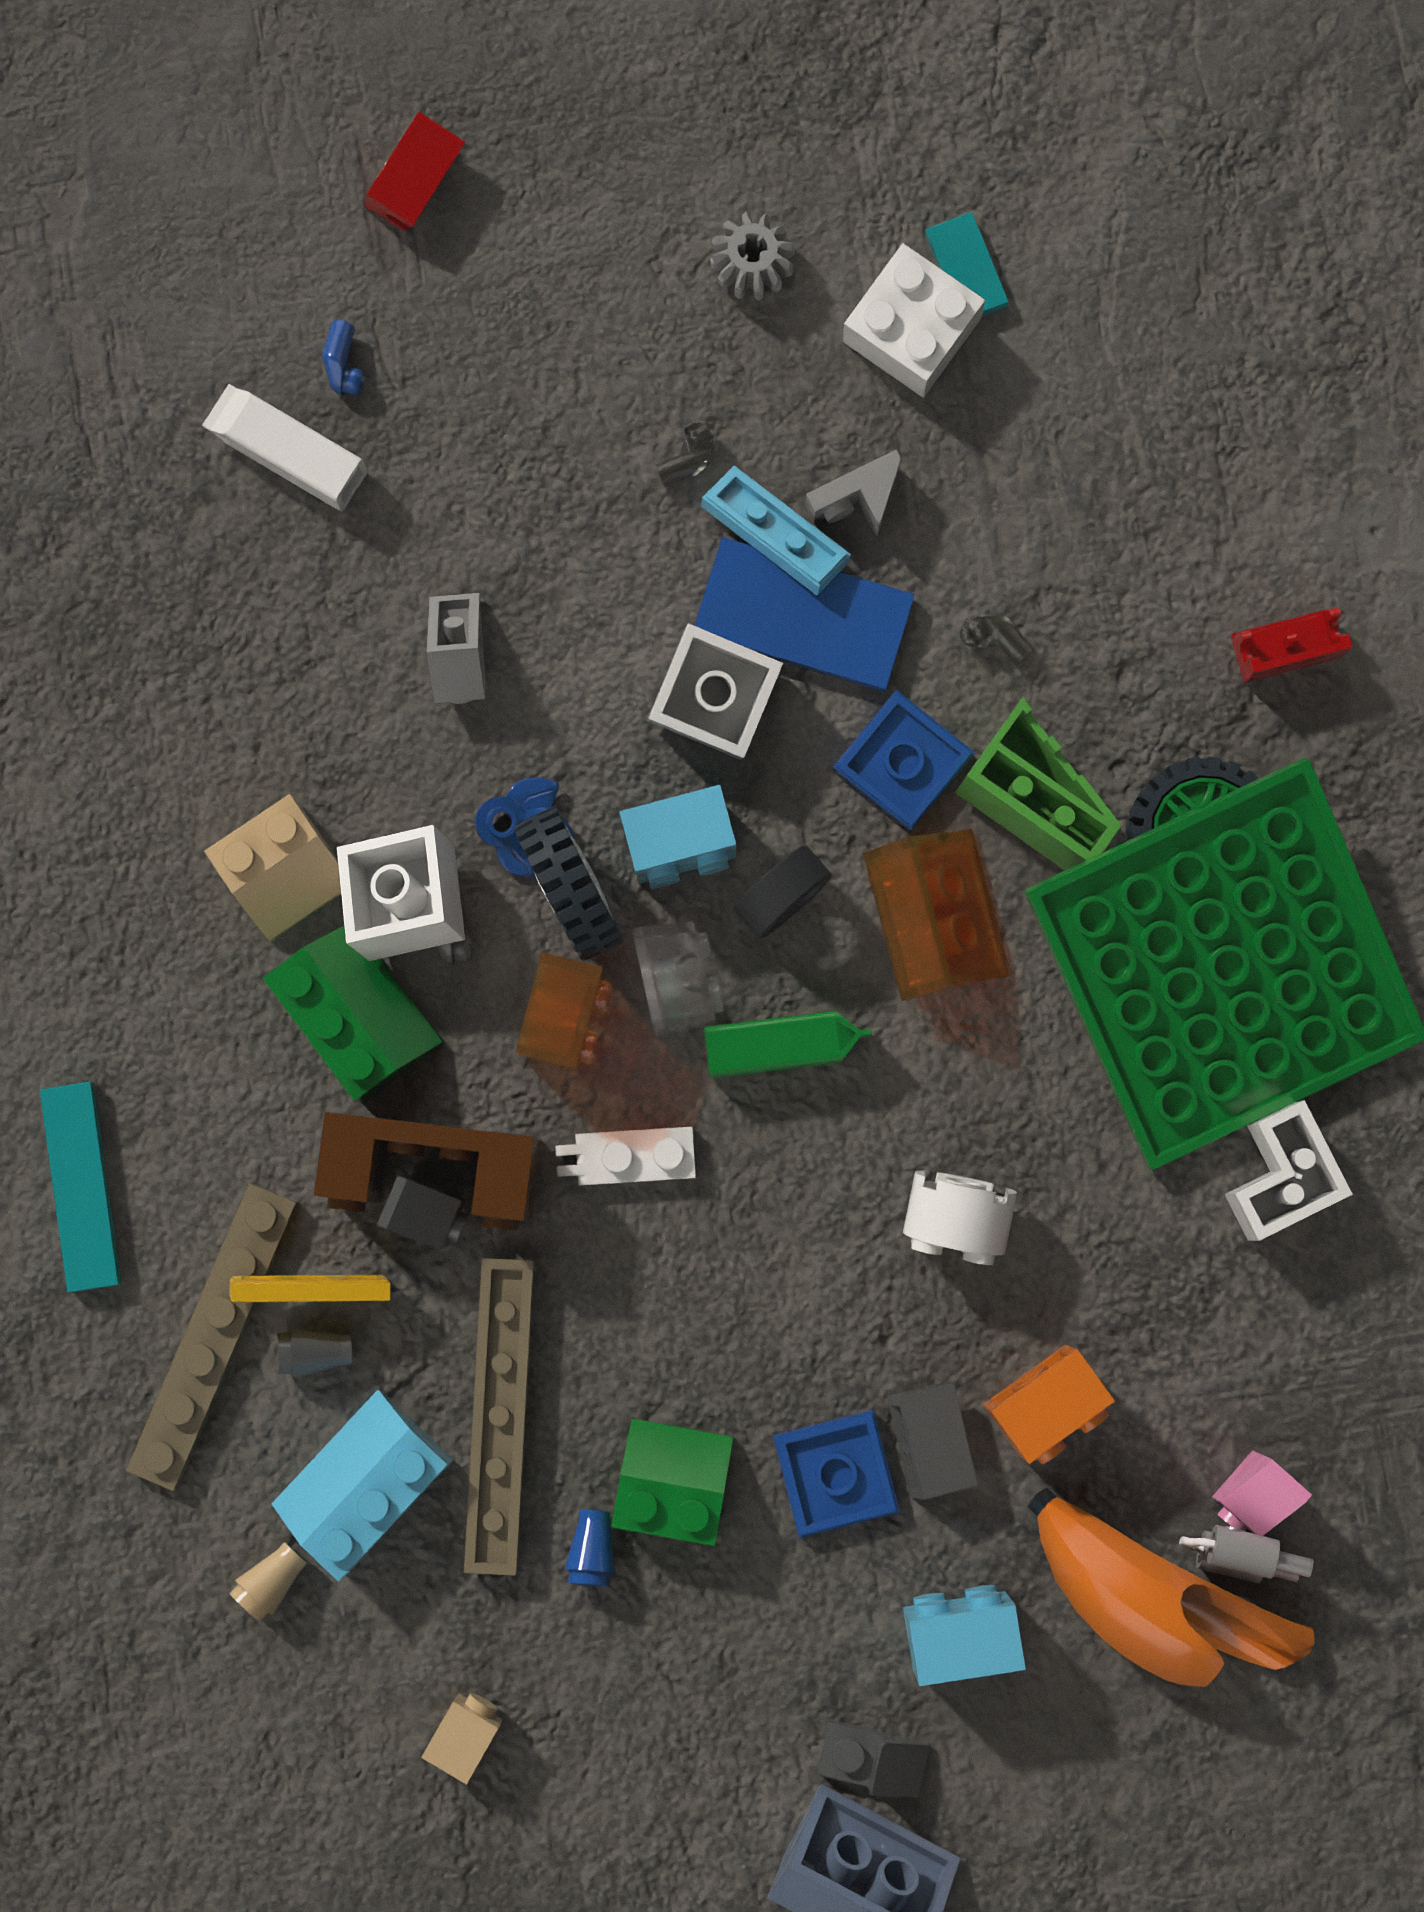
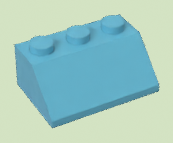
[272,1389,454,1582]

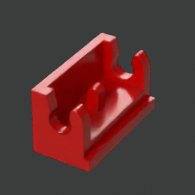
[364,111,465,231]
[1230,607,1352,683]

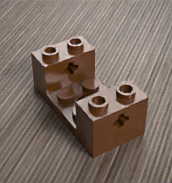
[314,1112,541,1230]

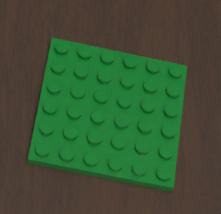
[1023,758,1424,1171]

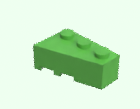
[955,697,1122,871]

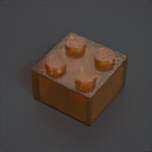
[515,952,614,1075]

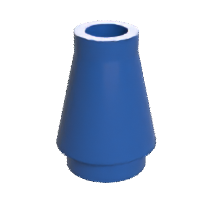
[564,1509,616,1587]

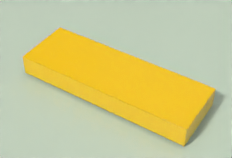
[229,1275,390,1302]

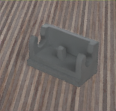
[887,1383,978,1500]

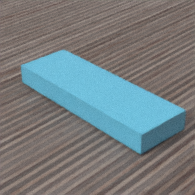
[701,466,851,595]

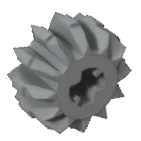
[710,212,795,301]

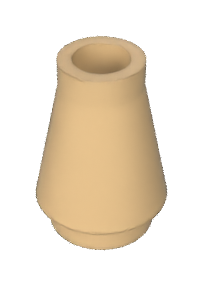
[229,1542,307,1622]

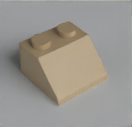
[204,794,341,942]

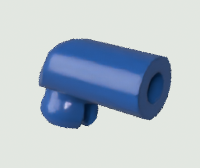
[322,320,364,396]

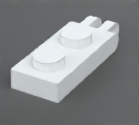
[555,1127,696,1186]

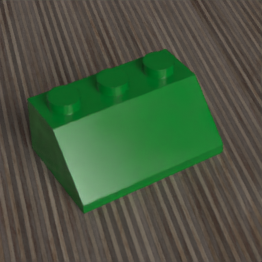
[262,925,444,1104]

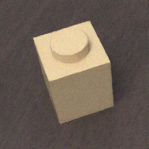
[421,1693,503,1785]

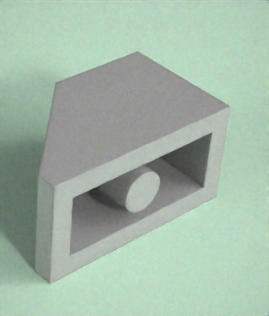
[427,593,486,704]

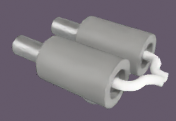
[1179,1525,1314,1584]

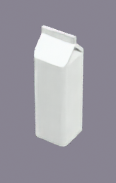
[202,384,367,512]

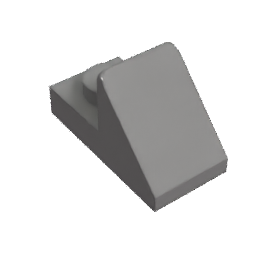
[805,449,901,536]

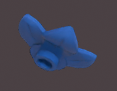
[475,778,575,878]

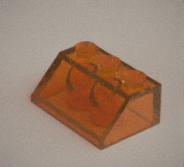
[863,829,1011,1001]

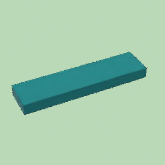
[39,1081,122,1293]

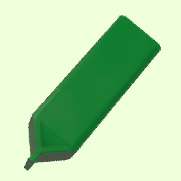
[704,1011,871,1079]

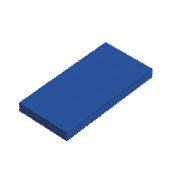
[694,537,915,693]

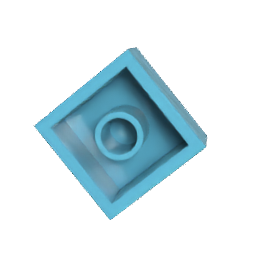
[619,785,736,889]
[903,1585,1026,1686]

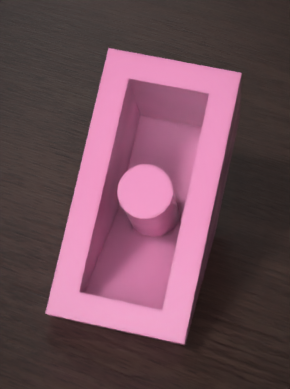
[1212,1450,1312,1536]

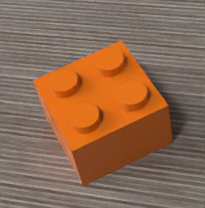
[982,1345,1115,1465]

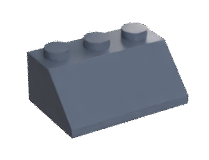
[767,1784,961,1912]

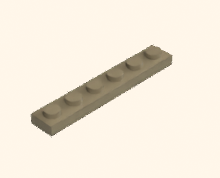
[126,1183,299,1491]
[464,1258,535,1576]

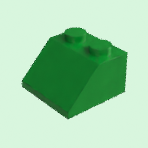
[611,1418,733,1546]

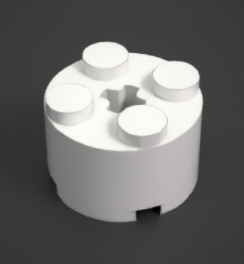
[903,1171,1017,1265]

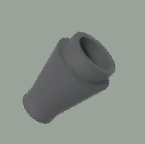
[278,1327,352,1379]

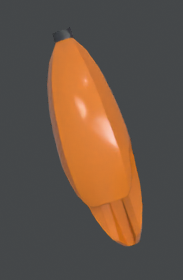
[1027,1488,1315,1687]

